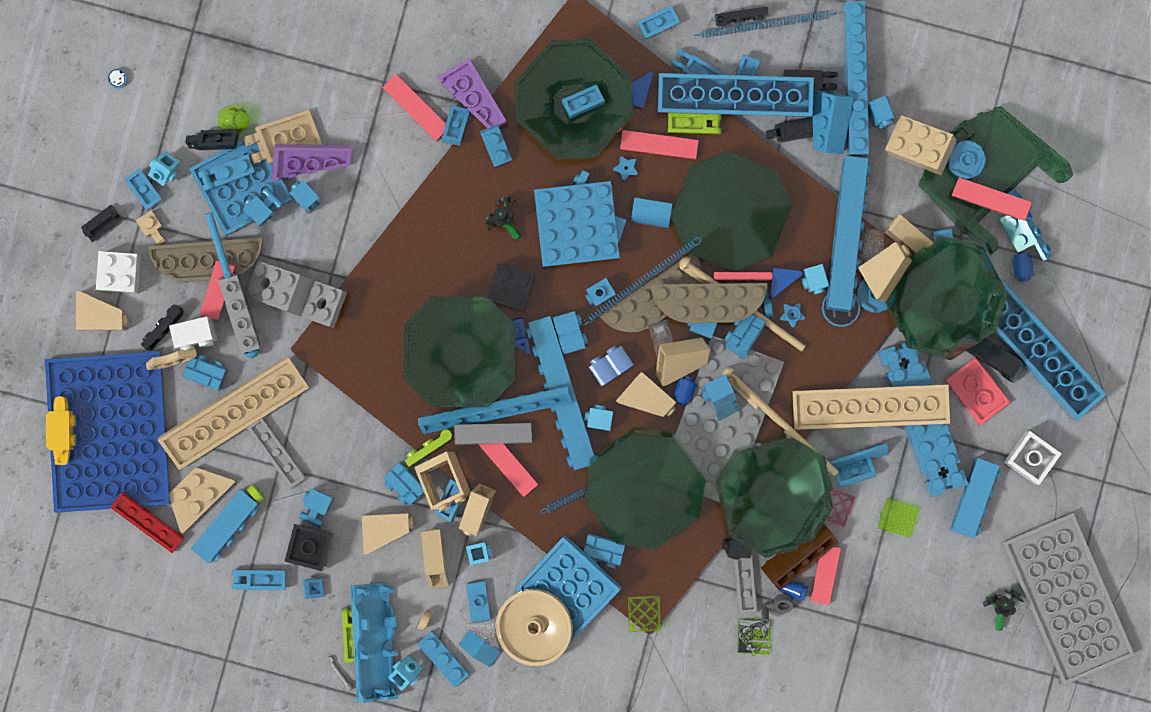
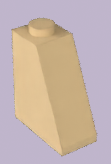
[883,214,934,260]
[858,242,912,302]
[76,291,129,331]
[655,338,711,386]
[616,372,676,417]
[459,483,496,536]
[362,513,413,554]
[421,528,449,589]

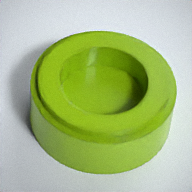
[247,484,265,503]

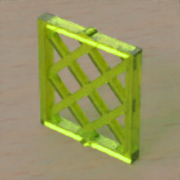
[628,595,661,632]

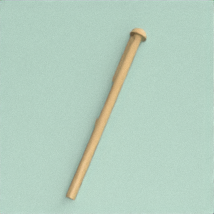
[679,257,806,351]
[722,367,839,477]

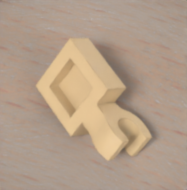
[135,210,165,245]

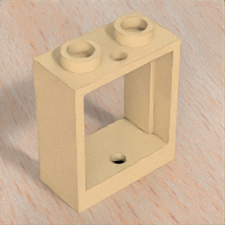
[414,452,471,512]

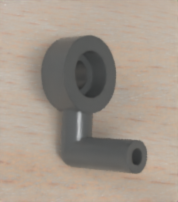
[761,594,793,625]

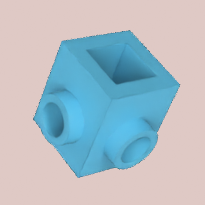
[148,151,180,186]
[388,656,422,691]

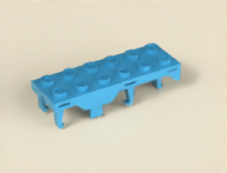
[350,582,399,703]

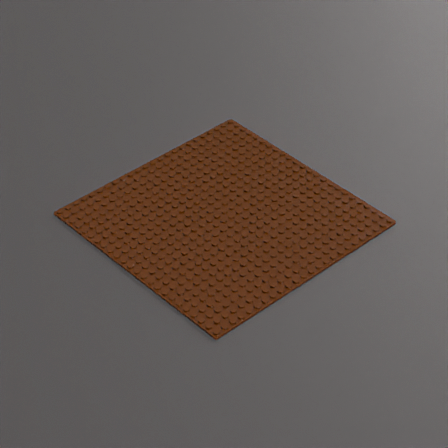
[291,0,933,634]

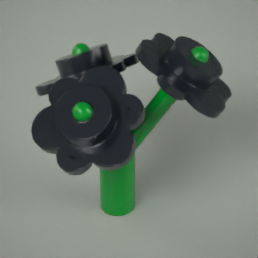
[486,196,521,240]
[983,589,1024,631]

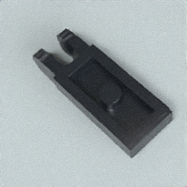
[784,69,838,90]
[141,304,184,351]

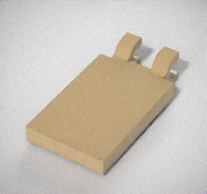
[244,110,323,165]

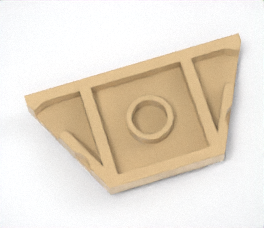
[169,467,236,534]

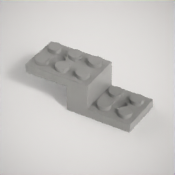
[245,261,347,328]

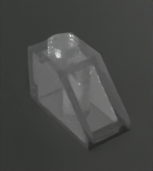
[648,320,673,359]

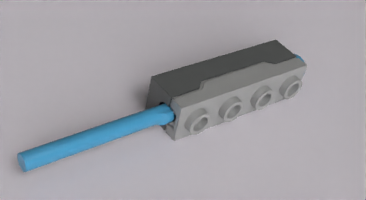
[205,212,261,359]

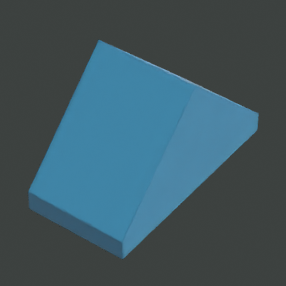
[459,629,501,667]

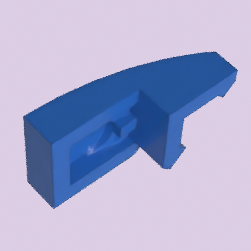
[625,71,654,108]
[503,317,531,354]

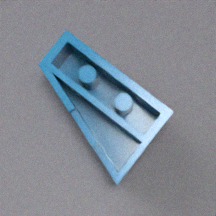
[812,89,853,154]
[700,375,739,421]

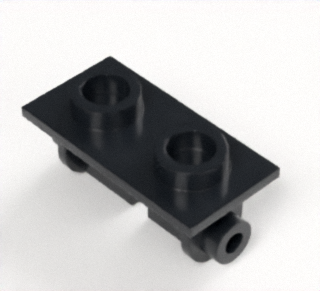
[81,204,123,243]

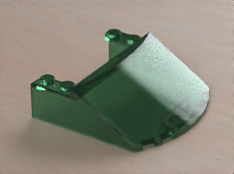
[919,106,1073,256]

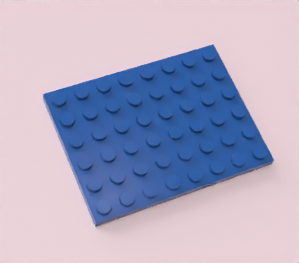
[45,351,171,513]

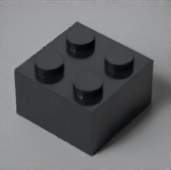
[487,263,535,312]
[284,523,334,571]

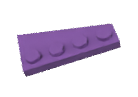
[437,58,508,128]
[271,144,352,182]

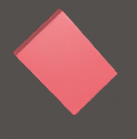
[944,357,1011,426]

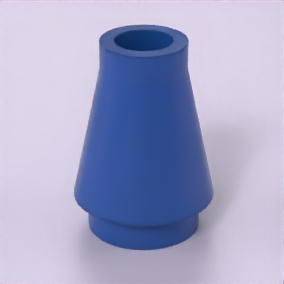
[780,582,809,601]

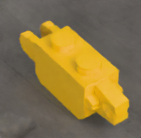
[46,396,76,465]

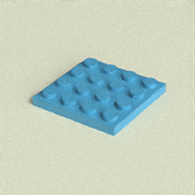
[189,133,293,236]
[534,181,620,267]
[516,535,622,640]

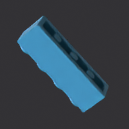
[949,458,1001,538]
[191,489,260,563]

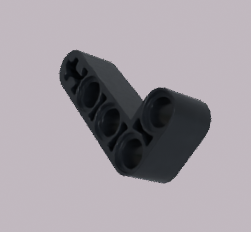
[950,324,1025,383]

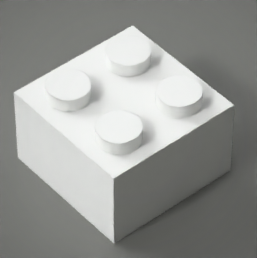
[96,251,141,294]
[169,317,218,350]
[1004,431,1061,485]

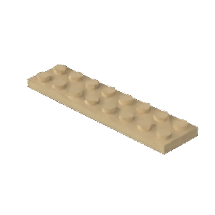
[158,355,309,470]
[793,384,950,430]

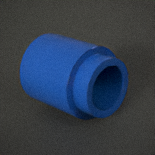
[1012,253,1034,282]
[673,376,697,405]

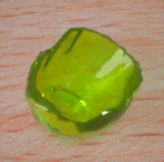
[217,105,250,134]

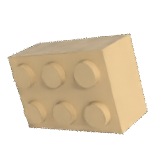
[885,115,957,175]

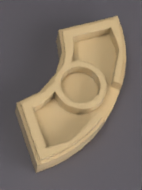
[146,349,197,370]

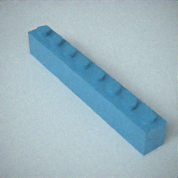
[843,1,869,157]
[825,156,871,312]
[526,316,596,470]

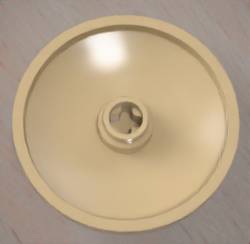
[496,589,573,666]

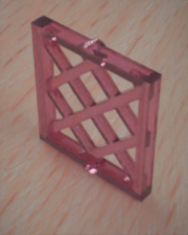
[811,485,855,527]

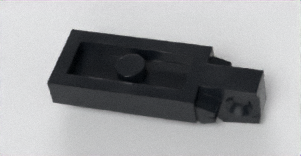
[715,7,768,26]
[765,117,813,143]
[185,129,239,150]

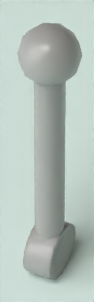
[326,657,353,691]

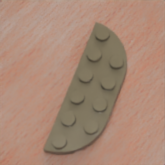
[147,237,263,282]
[599,251,701,333]
[651,283,767,323]

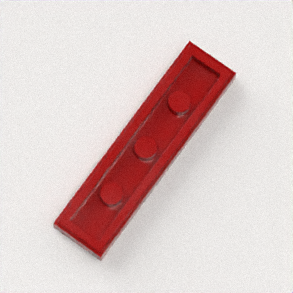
[110,491,185,553]

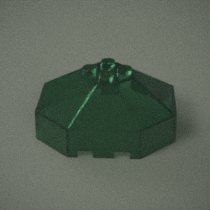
[514,39,633,160]
[671,151,792,272]
[885,236,1008,360]
[404,296,515,408]
[584,427,706,549]
[715,435,833,558]

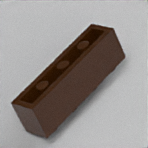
[760,519,839,591]

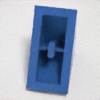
[769,268,803,299]

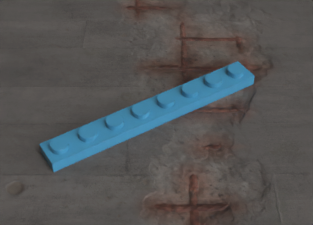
[418,387,573,434]

